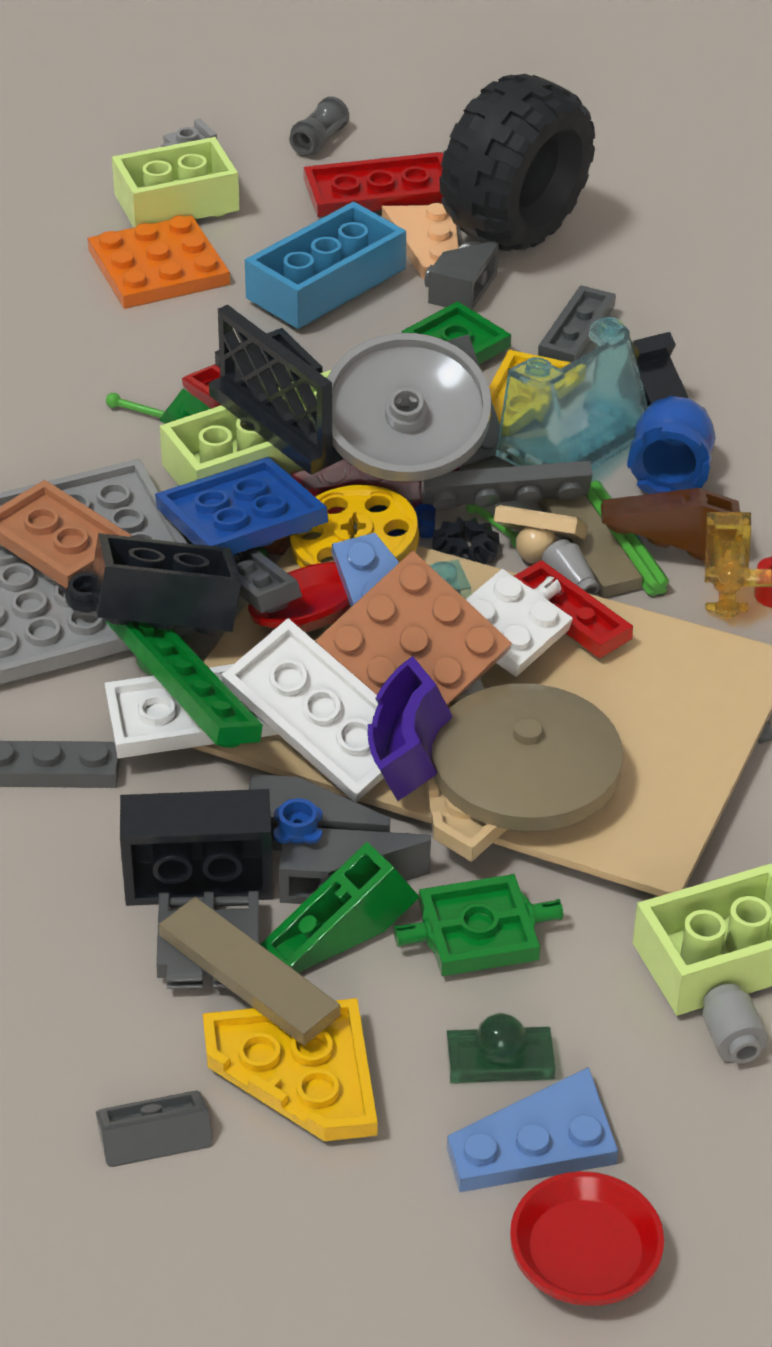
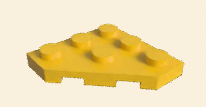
[202,998,378,1141]

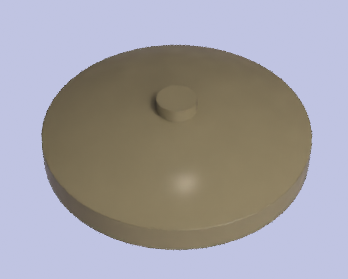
[431,684,623,831]

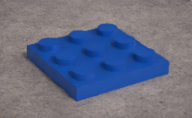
[155,457,328,557]

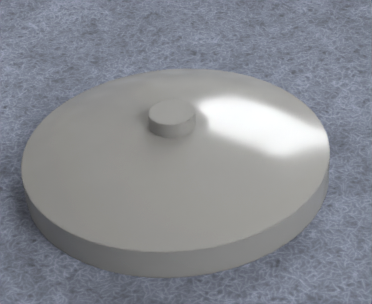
[327,333,491,482]

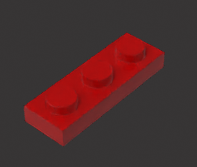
[514,560,633,659]

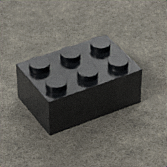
[91,533,242,634]
[120,789,273,906]

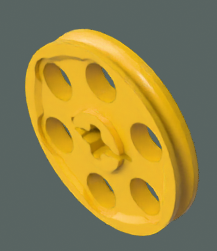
[289,485,419,568]

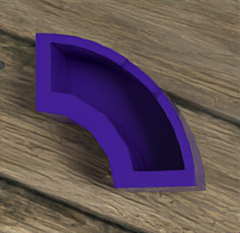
[367,656,453,801]

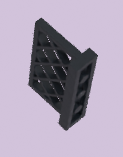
[209,304,344,475]

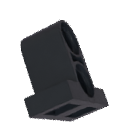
[614,332,688,416]

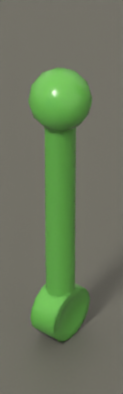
[105,393,165,418]
[466,504,519,548]

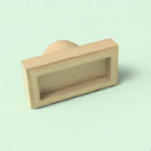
[493,505,588,564]

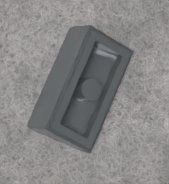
[96,1090,213,1167]

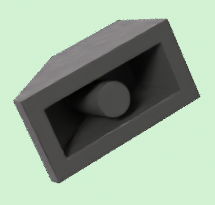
[424,241,499,310]

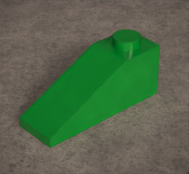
[260,842,420,973]

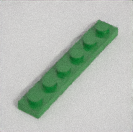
[106,621,263,748]

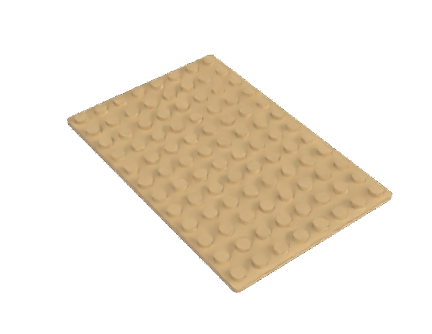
[192,528,772,896]

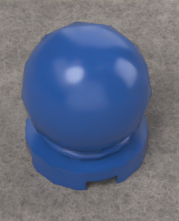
[627,396,716,494]

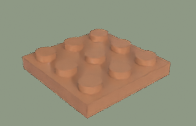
[315,551,512,707]

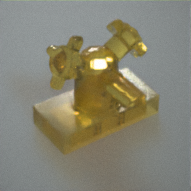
[705,512,772,618]

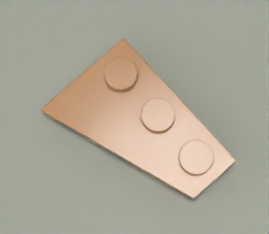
[382,203,458,279]

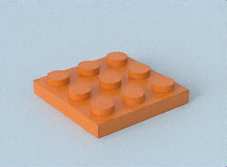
[87,215,230,309]

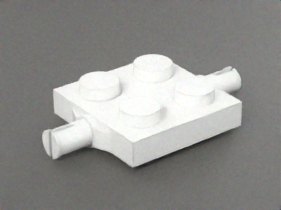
[466,569,573,677]

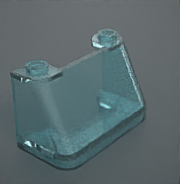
[496,316,648,470]

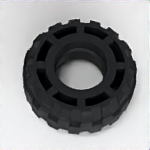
[439,73,595,251]

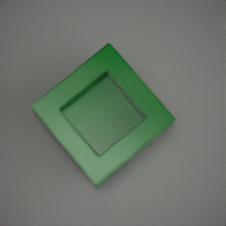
[159,388,211,424]

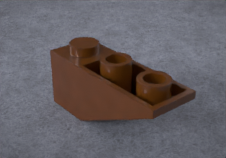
[601,488,742,562]

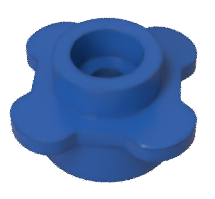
[273,798,323,844]

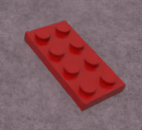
[303,152,443,217]

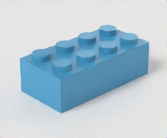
[245,201,406,329]

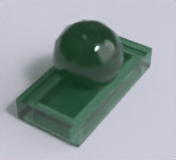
[446,1013,556,1083]

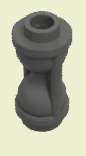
[289,96,350,155]

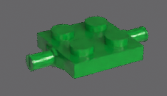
[393,874,564,977]

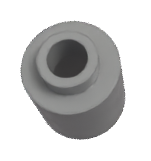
[702,984,768,1063]

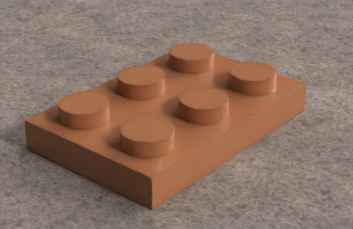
[0,480,132,588]

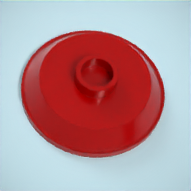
[248,562,351,632]
[510,1171,664,1306]

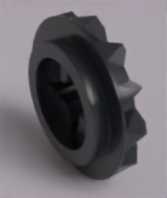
[432,517,500,564]

